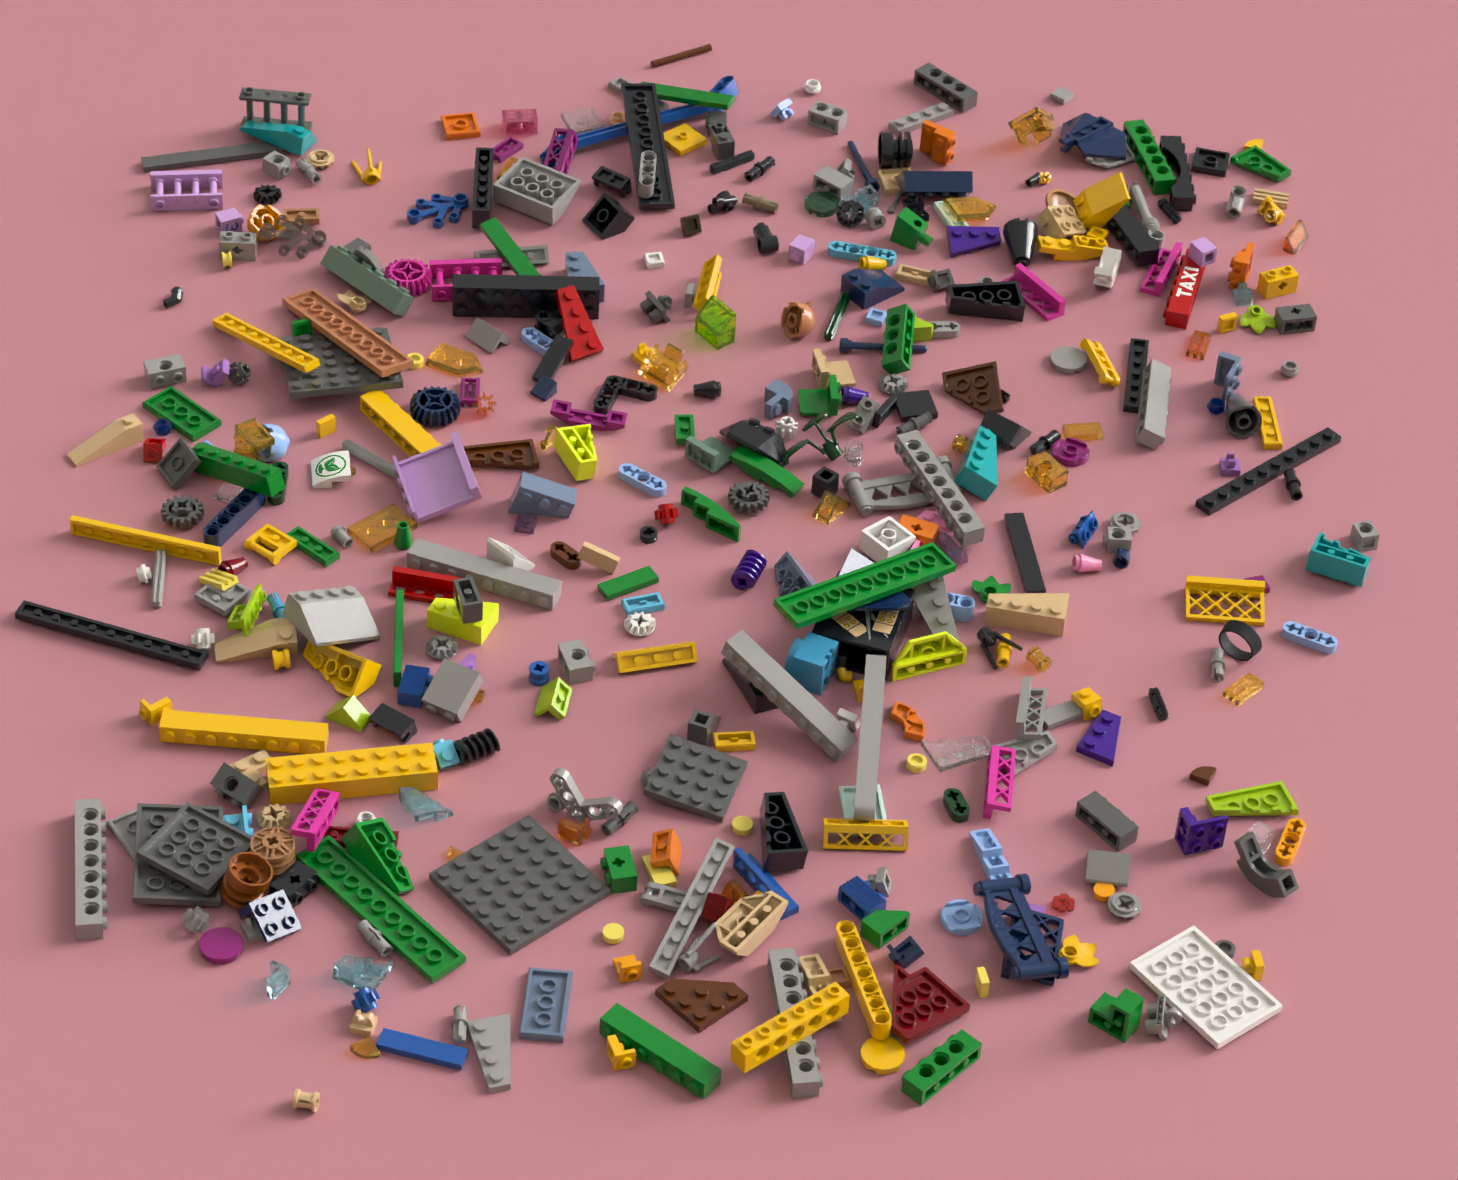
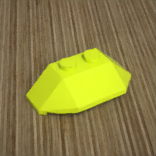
[891,631,967,682]

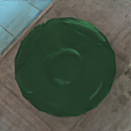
[804,191,840,217]

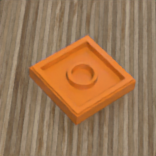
[441,112,481,140]

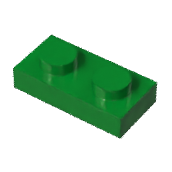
[674,414,695,445]

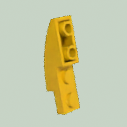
[1036,235,1108,261]

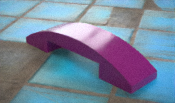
[550,399,628,431]

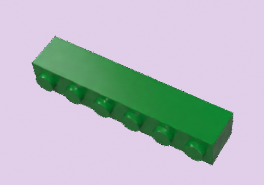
[191,442,285,497]
[599,1003,721,1100]

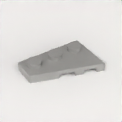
[995,730,1057,776]

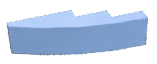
[969,828,1012,880]

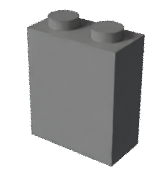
[421,658,484,722]

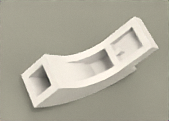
[1093,247,1122,288]

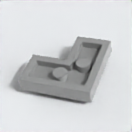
[194,583,251,617]

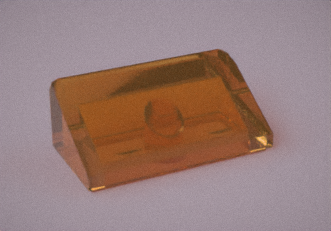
[1283,219,1308,255]

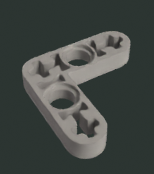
[550,768,623,821]

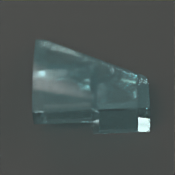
[840,184,881,221]
[333,955,394,991]

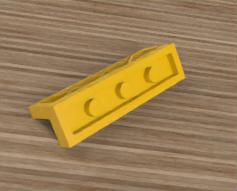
[693,254,722,320]
[612,641,698,673]
[823,818,909,851]

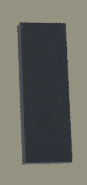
[532,335,574,382]

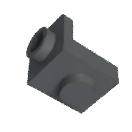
[927,268,955,292]

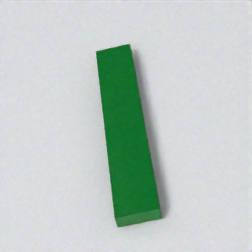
[642,81,735,110]
[480,217,541,276]
[393,590,404,687]

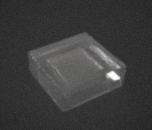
[215,483,242,504]

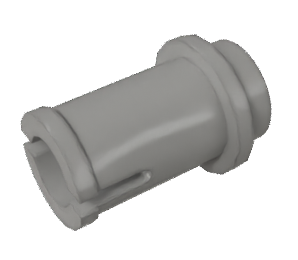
[331,525,354,549]

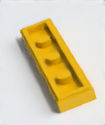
[1252,396,1283,450]

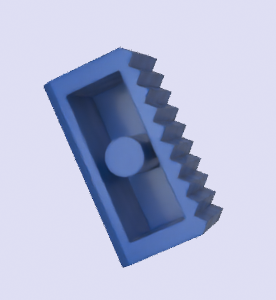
[397,664,433,709]
[838,875,886,921]

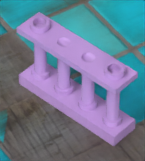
[150,169,223,211]

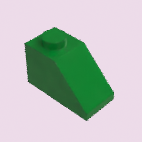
[860,910,910,949]

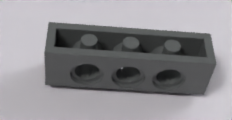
[914,62,978,113]

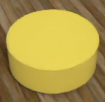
[407,353,424,370]
[906,753,927,773]
[732,816,753,836]
[602,923,624,944]

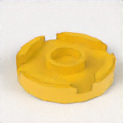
[860,1037,905,1075]

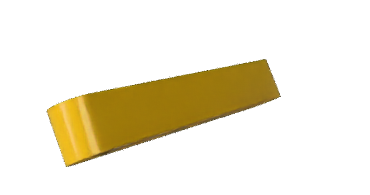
[835,920,892,1040]

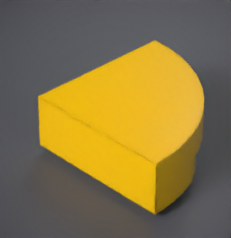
[1244,139,1264,150]

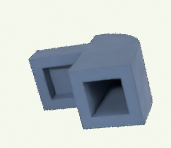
[764,379,793,420]

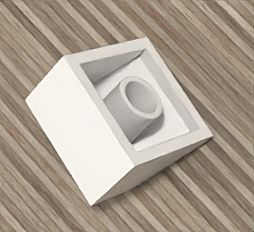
[859,516,916,562]

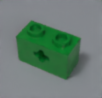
[600,845,637,894]

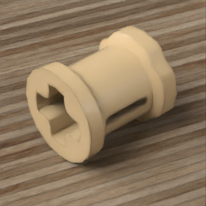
[292,1088,320,1112]

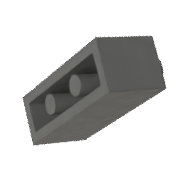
[1075,791,1139,852]

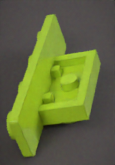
[227,584,266,636]

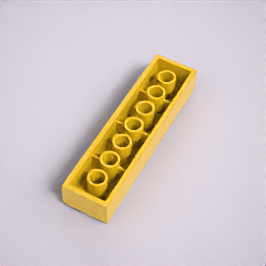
[265,743,438,805]

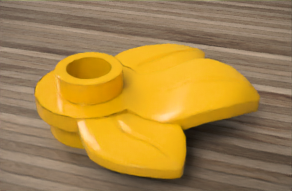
[1058,935,1099,967]

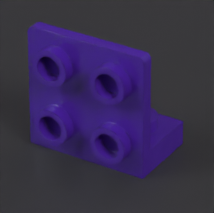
[1174,807,1228,855]

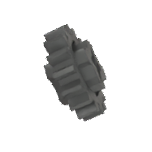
[728,480,770,514]
[161,494,204,529]

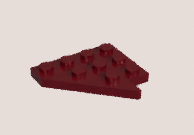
[891,964,970,1045]

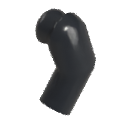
[163,286,183,308]

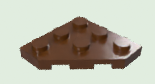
[942,361,1004,415]
[655,979,748,1033]

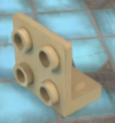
[811,348,856,389]

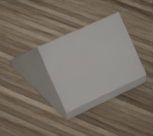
[1085,849,1131,887]

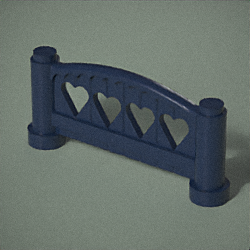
[973,873,1069,981]

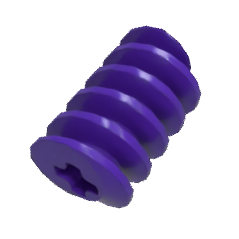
[731,549,767,590]

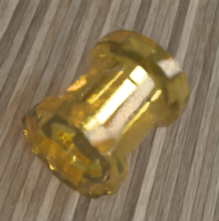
[1026,646,1052,672]

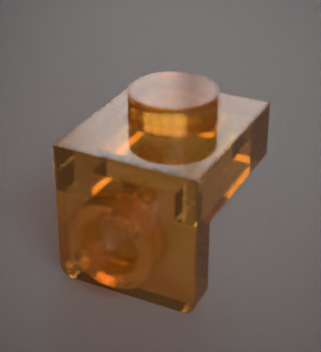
[558,818,592,846]

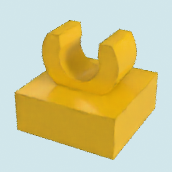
[631,342,657,367]
[1240,950,1264,981]

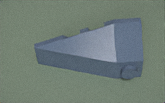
[774,551,818,597]

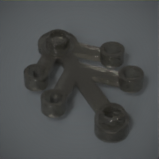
[259,215,327,259]

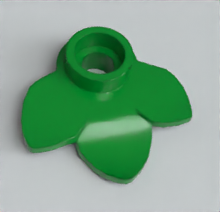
[972,576,1011,603]

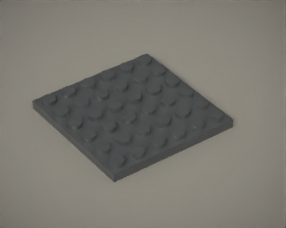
[278,327,403,399]
[429,815,611,956]

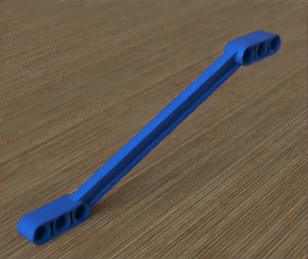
[539,76,739,168]

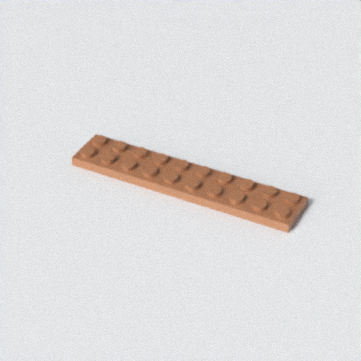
[282,288,414,377]

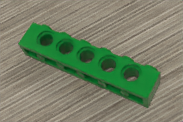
[1123,119,1177,195]

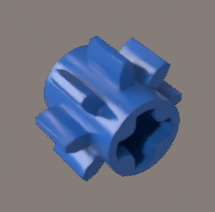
[351,986,380,1013]

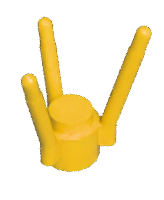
[351,148,382,185]

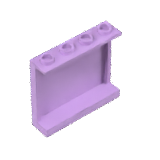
[392,431,482,524]

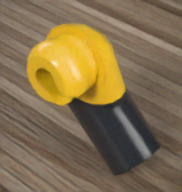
[1025,172,1052,187]
[836,652,853,682]

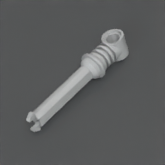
[1129,181,1165,251]

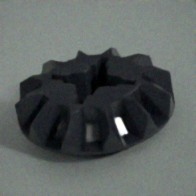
[253,184,282,204]
[836,199,864,227]

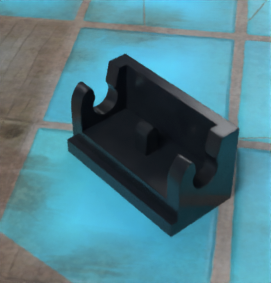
[592,166,632,199]
[368,703,417,743]

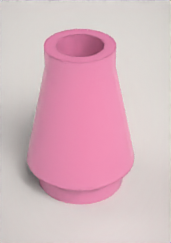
[1072,554,1102,573]

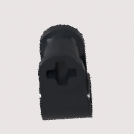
[534,310,565,340]

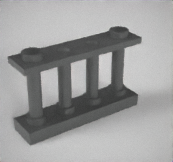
[239,87,312,131]

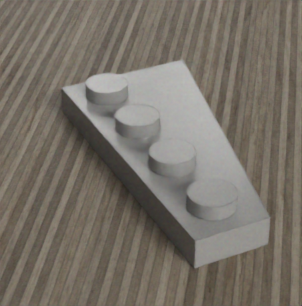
[467,1013,511,1094]

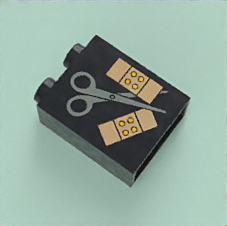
[812,571,915,680]

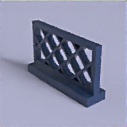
[1000,910,1064,986]

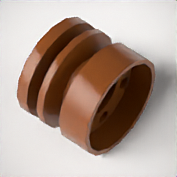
[220,852,273,909]

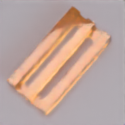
[1186,330,1212,360]

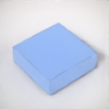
[865,308,887,327]

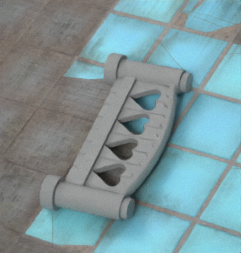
[842,456,963,517]

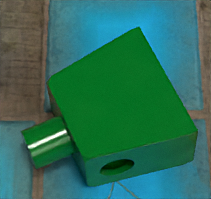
[890,207,933,250]

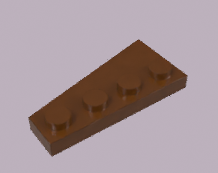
[463,439,539,469]

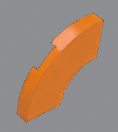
[889,701,925,742]

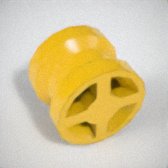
[272,648,291,670]

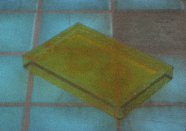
[347,503,417,553]

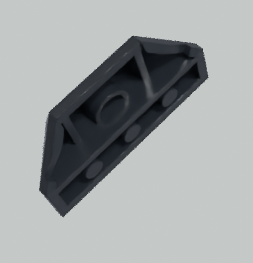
[719,418,789,465]

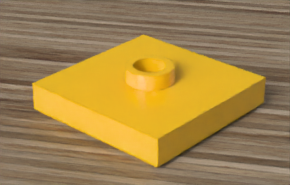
[663,123,707,156]

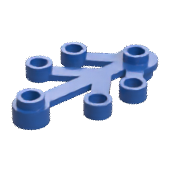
[407,193,469,229]

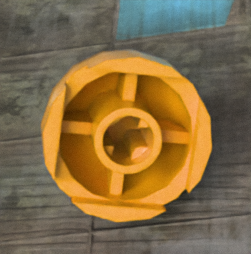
[247,205,284,241]

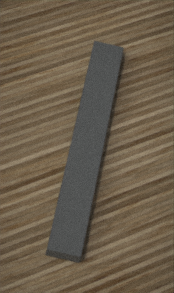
[141,142,283,173]

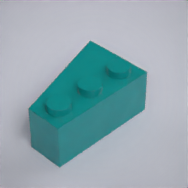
[1306,532,1371,587]

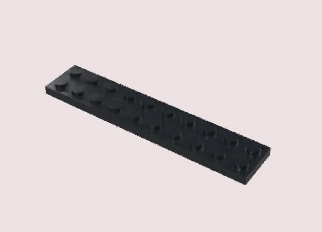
[620,83,675,209]

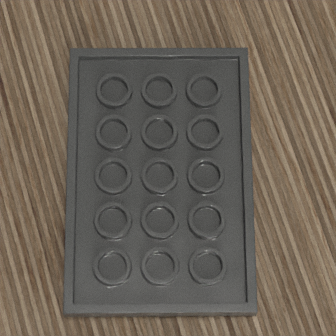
[133,803,223,907]

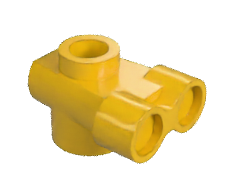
[1257,196,1286,225]

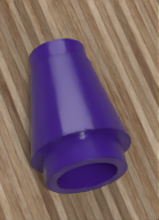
[841,386,869,404]

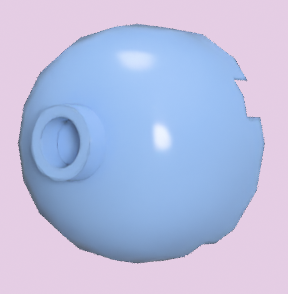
[254,424,290,462]

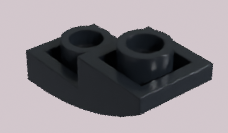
[902,196,929,221]

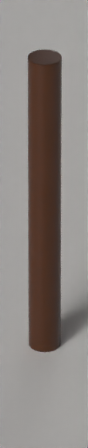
[651,44,712,67]

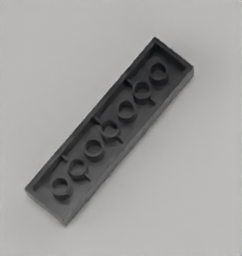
[453,274,600,319]

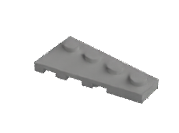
[911,576,959,641]

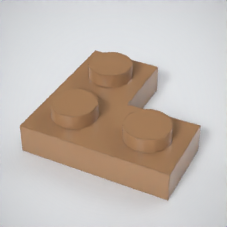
[283,208,320,237]

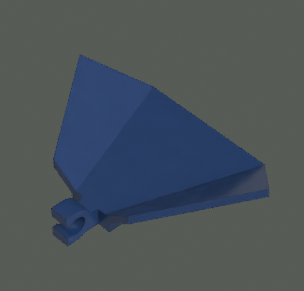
[1059,113,1126,160]
[839,548,911,614]

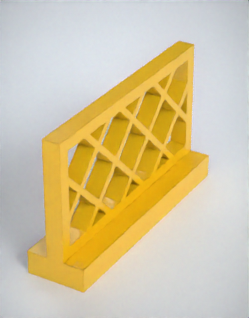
[1184,575,1265,626]

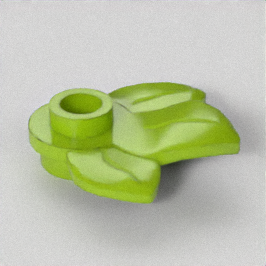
[1240,305,1276,335]

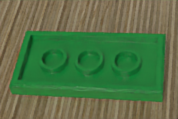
[142,386,222,442]

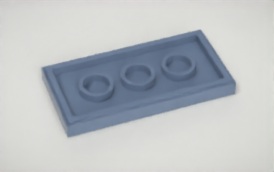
[519,967,573,1043]

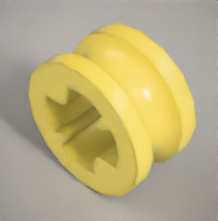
[221,251,232,268]

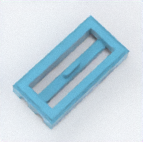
[621,592,665,617]

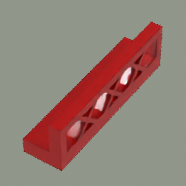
[388,566,461,604]

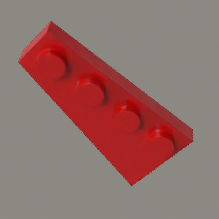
[556,285,604,363]

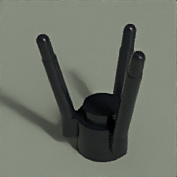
[977,627,1023,669]

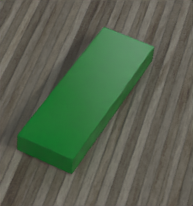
[287,526,340,567]
[598,566,659,601]

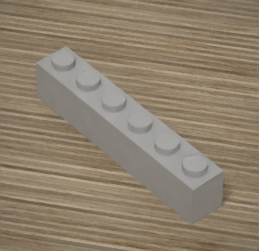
[1135,359,1172,450]

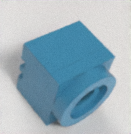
[785,632,839,696]

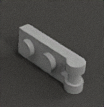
[639,881,687,912]

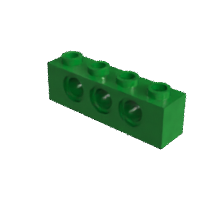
[881,303,915,374]
[901,1029,982,1106]

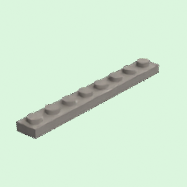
[648,837,735,980]

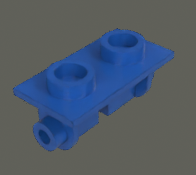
[1068,510,1098,549]

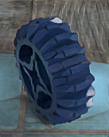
[410,386,460,428]

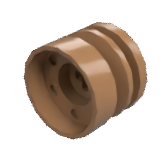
[250,827,296,884]

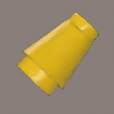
[859,256,887,270]

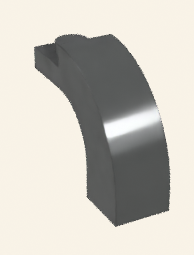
[1234,832,1299,898]

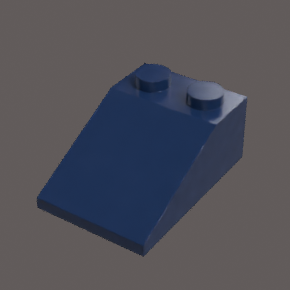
[840,269,905,310]

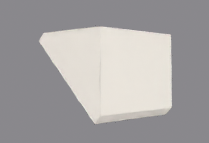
[487,538,535,571]

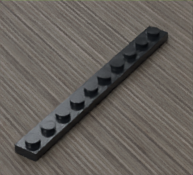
[1195,427,1341,516]
[15,600,208,671]

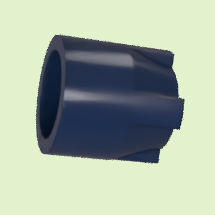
[1113,548,1130,569]

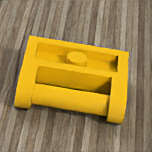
[244,524,297,565]

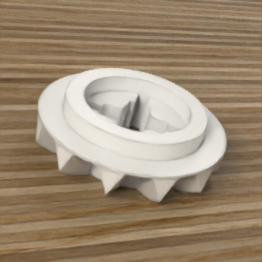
[624,611,656,636]

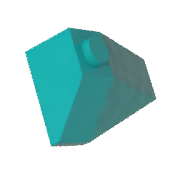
[239,120,317,156]

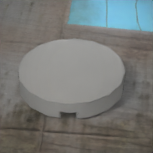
[354,246,384,273]
[1050,346,1087,374]

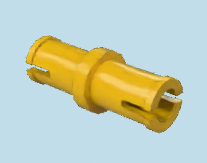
[996,633,1012,668]

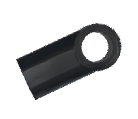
[753,222,779,253]

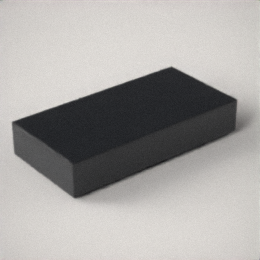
[871,393,899,429]

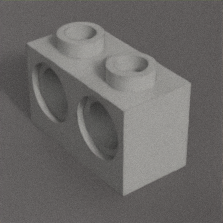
[807,100,848,135]

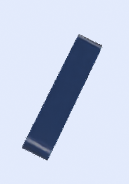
[203,488,266,547]

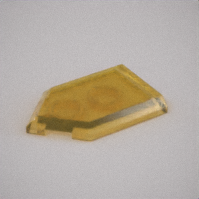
[943,197,996,222]
[425,342,483,377]

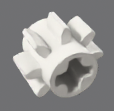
[775,416,798,440]
[191,628,215,650]

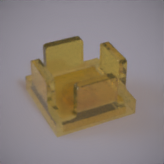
[1008,107,1055,146]
[638,343,689,391]

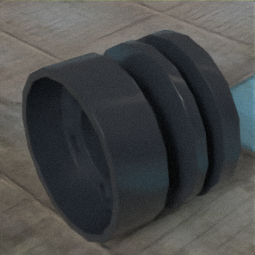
[878,131,913,168]

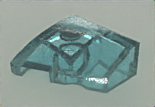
[399,787,453,822]

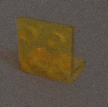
[233,418,275,460]

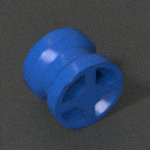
[529,661,549,687]

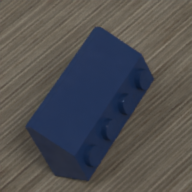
[897,171,973,198]

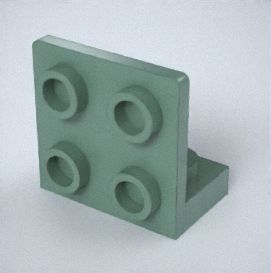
[685,436,735,474]

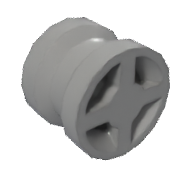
[864,207,886,230]

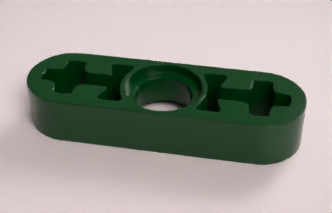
[267,461,289,505]

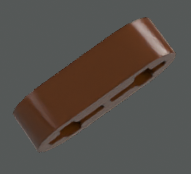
[550,541,581,570]

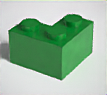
[1088,988,1144,1043]

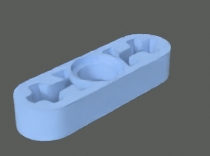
[521,327,553,356]
[618,463,667,497]
[1281,621,1338,654]

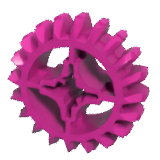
[384,258,432,297]

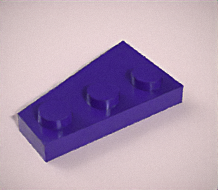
[946,226,1001,258]
[1076,709,1121,767]

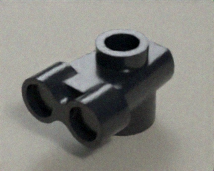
[708,190,737,214]

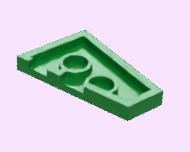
[1230,145,1292,182]

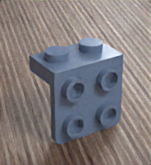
[1214,351,1243,406]

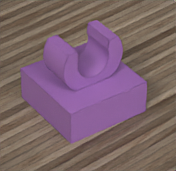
[1219,453,1241,476]

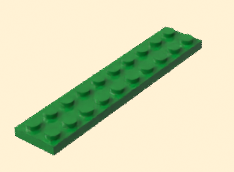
[773,542,957,630]
[295,835,466,983]

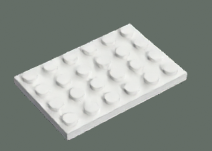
[1129,926,1283,1049]

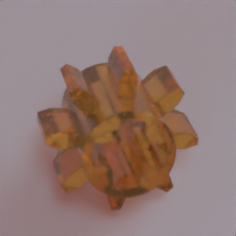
[473,392,497,416]

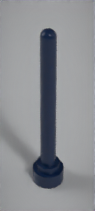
[847,141,880,194]
[839,338,928,353]

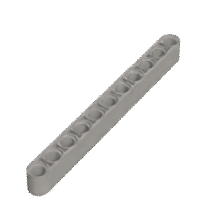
[853,654,886,822]

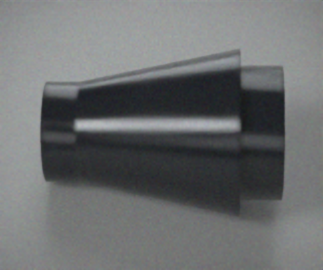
[693,380,721,398]

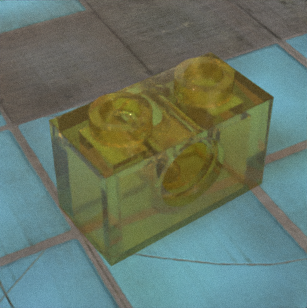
[1025,450,1069,493]

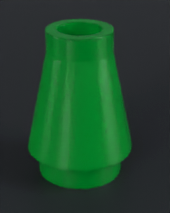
[393,521,413,550]

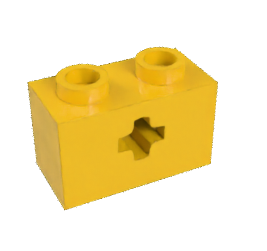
[1257,265,1299,300]

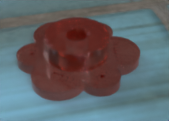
[1051,893,1075,913]

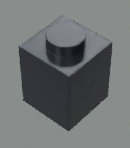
[811,466,839,501]

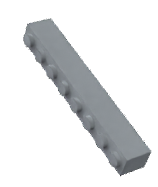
[407,538,562,610]
[721,630,858,763]

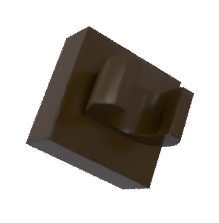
[680,214,702,235]

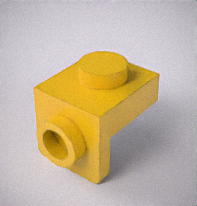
[1071,687,1102,721]
[139,697,172,726]

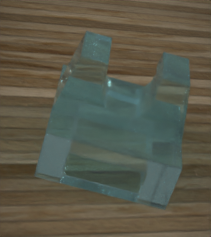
[1232,282,1255,306]

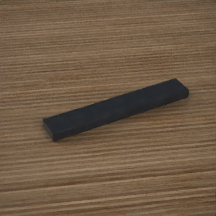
[1123,338,1149,413]
[1004,512,1046,593]

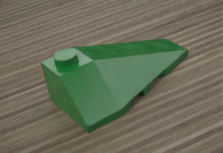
[341,817,414,894]

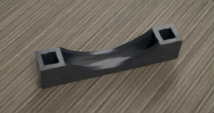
[1159,136,1196,212]

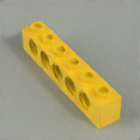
[730,981,850,1074]

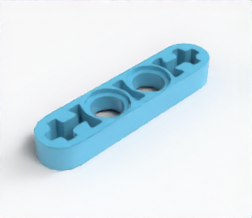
[828,241,897,266]

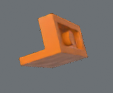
[650,828,682,876]

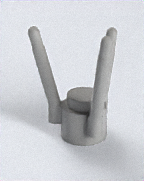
[677,922,721,972]

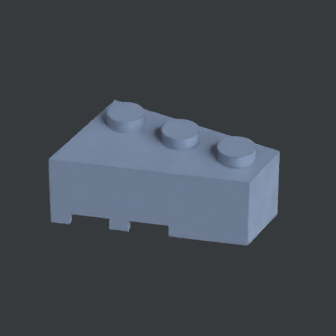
[565,251,605,302]
[508,472,577,518]

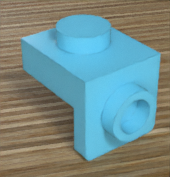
[433,739,460,770]

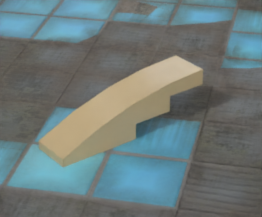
[799,954,842,1022]

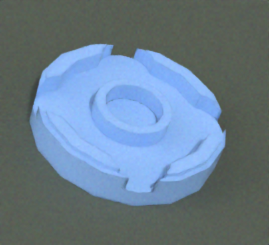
[940,899,983,936]

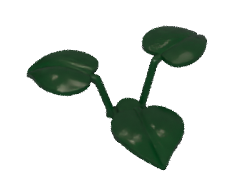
[782,410,859,465]

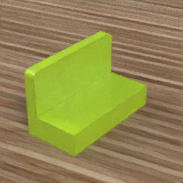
[534,677,572,721]

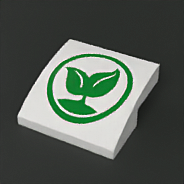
[311,450,351,489]

